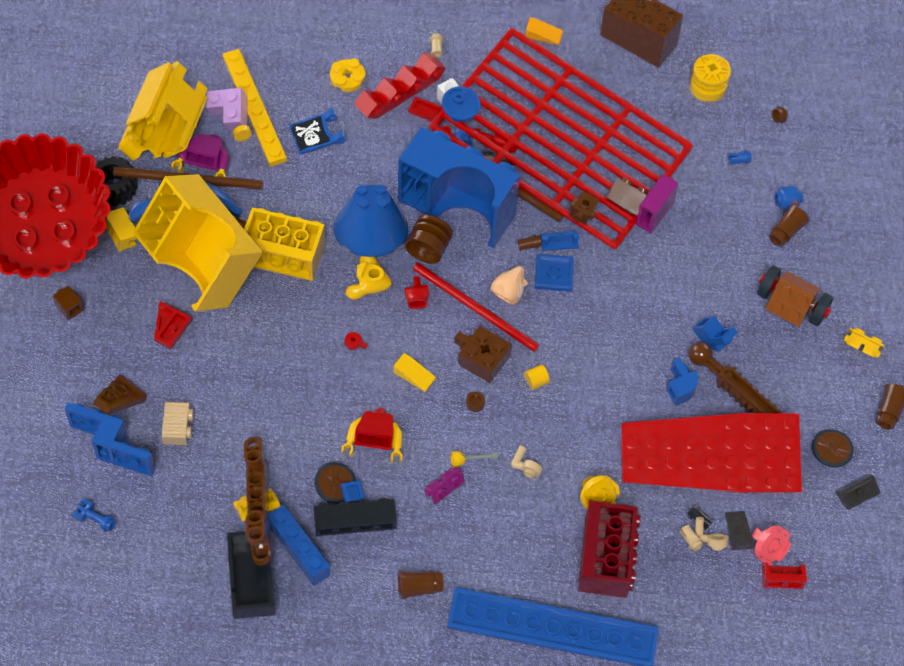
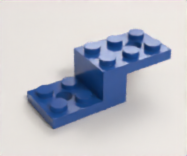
[65,402,155,477]

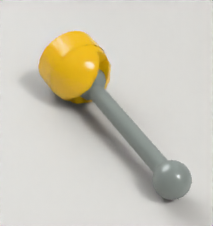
[451,451,499,467]

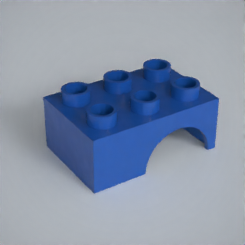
[398,127,520,248]

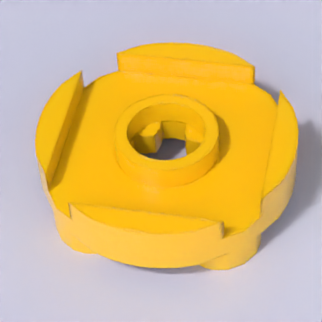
[330,58,365,92]

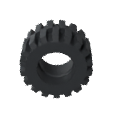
[95,156,138,207]

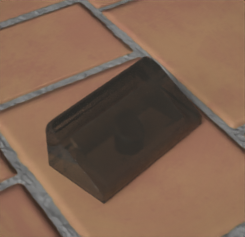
[835,475,881,510]

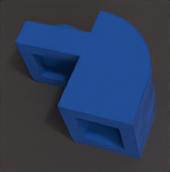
[692,316,738,351]
[666,358,698,406]

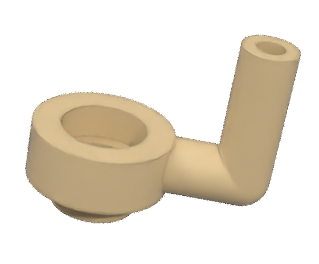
[511,445,543,479]
[695,517,728,551]

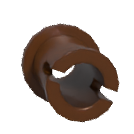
[517,234,542,251]

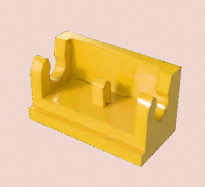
[104,207,137,252]

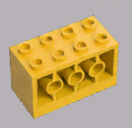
[244,207,326,281]

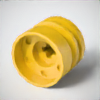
[690,54,731,102]

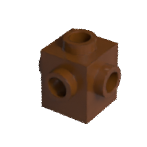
[569,191,599,225]

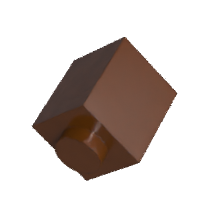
[53,286,84,321]

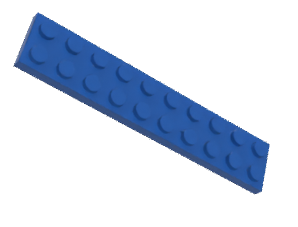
[447,587,659,666]

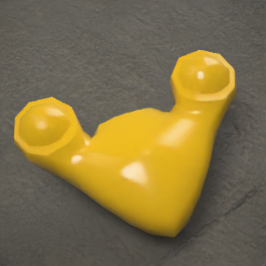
[345,256,392,300]

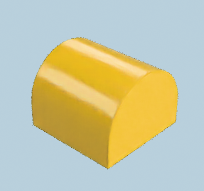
[523,364,550,390]

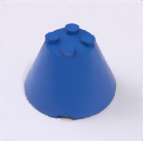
[334,185,408,257]

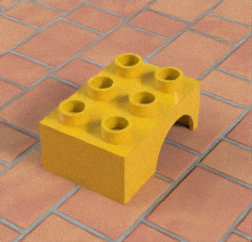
[133,174,263,312]

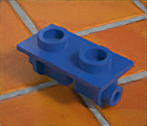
[540,230,579,251]

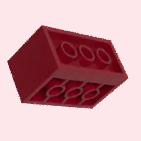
[578,501,641,598]

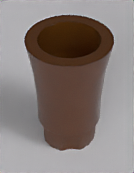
[769,205,809,247]
[876,384,904,430]
[397,571,444,600]

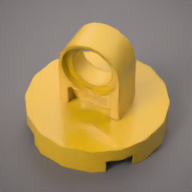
[580,475,620,510]

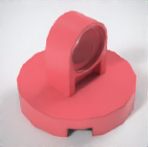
[751,525,791,565]

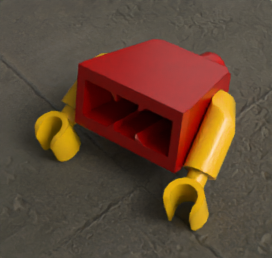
[341,408,403,464]

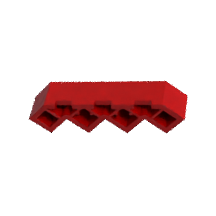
[354,53,446,119]

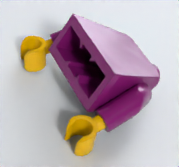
[171,134,229,177]

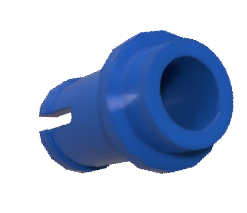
[728,150,752,165]

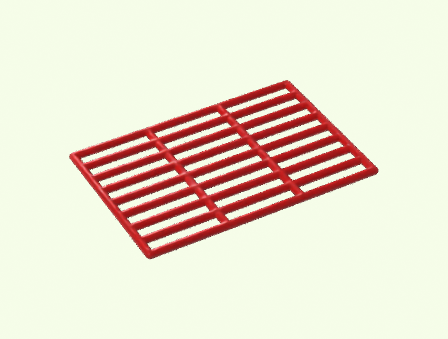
[429,28,693,249]

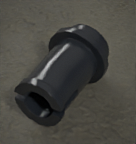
[688,505,714,530]

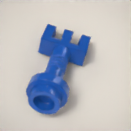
[71,498,116,531]

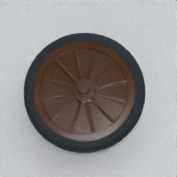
[812,429,854,468]
[314,463,356,503]

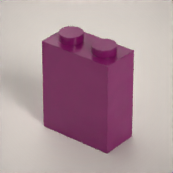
[636,174,679,233]

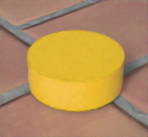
[232,125,252,141]

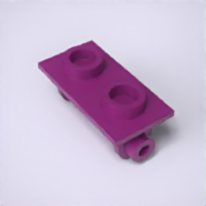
[424,467,465,505]

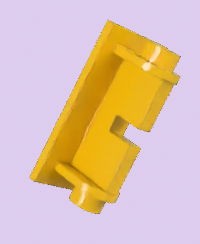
[843,327,885,358]

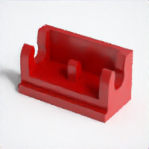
[762,563,807,589]

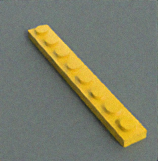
[222,49,287,167]

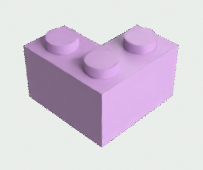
[206,88,247,131]

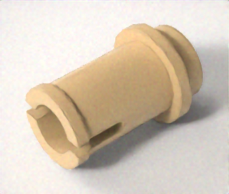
[430,33,444,57]
[679,525,703,551]

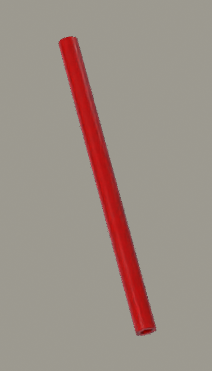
[413,263,540,352]

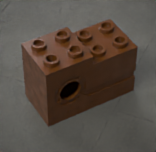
[600,0,683,68]

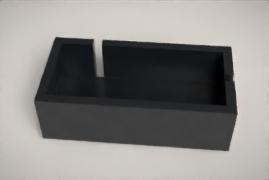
[227,531,275,619]

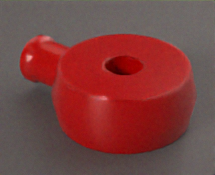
[344,332,368,350]

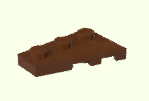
[94,374,147,415]

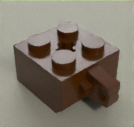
[454,326,512,383]

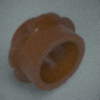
[772,106,788,123]

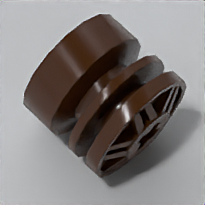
[405,215,453,264]

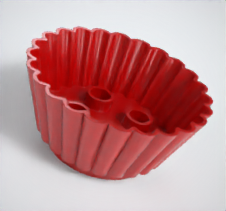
[0,133,111,279]

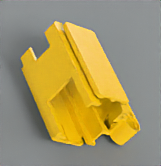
[118,61,208,161]

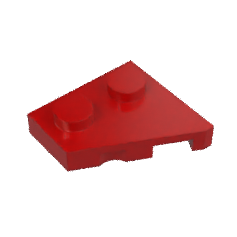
[154,301,192,350]

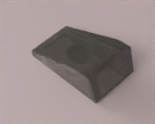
[725,511,753,551]

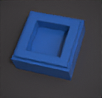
[340,480,365,503]

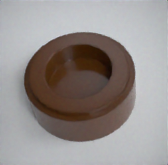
[466,392,485,412]

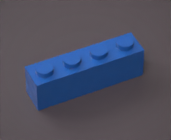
[269,504,330,586]

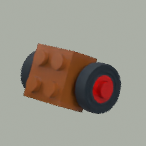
[757,265,834,327]

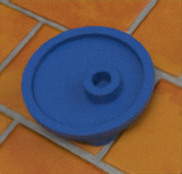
[442,86,480,122]

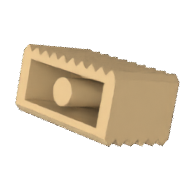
[162,402,194,446]

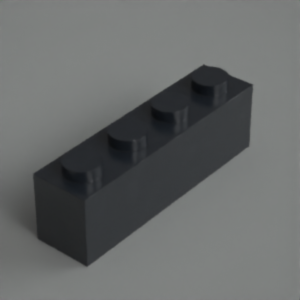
[313,498,397,537]

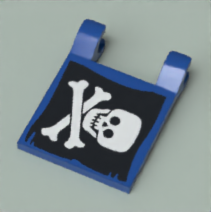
[289,109,346,155]

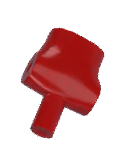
[405,276,430,309]

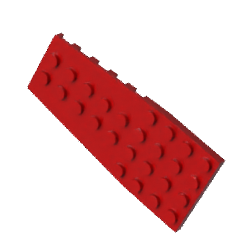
[621,413,802,493]

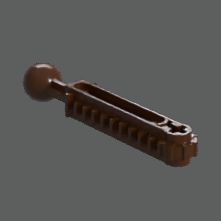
[688,342,782,413]

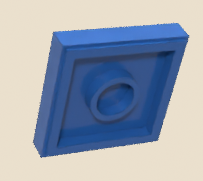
[535,254,574,292]

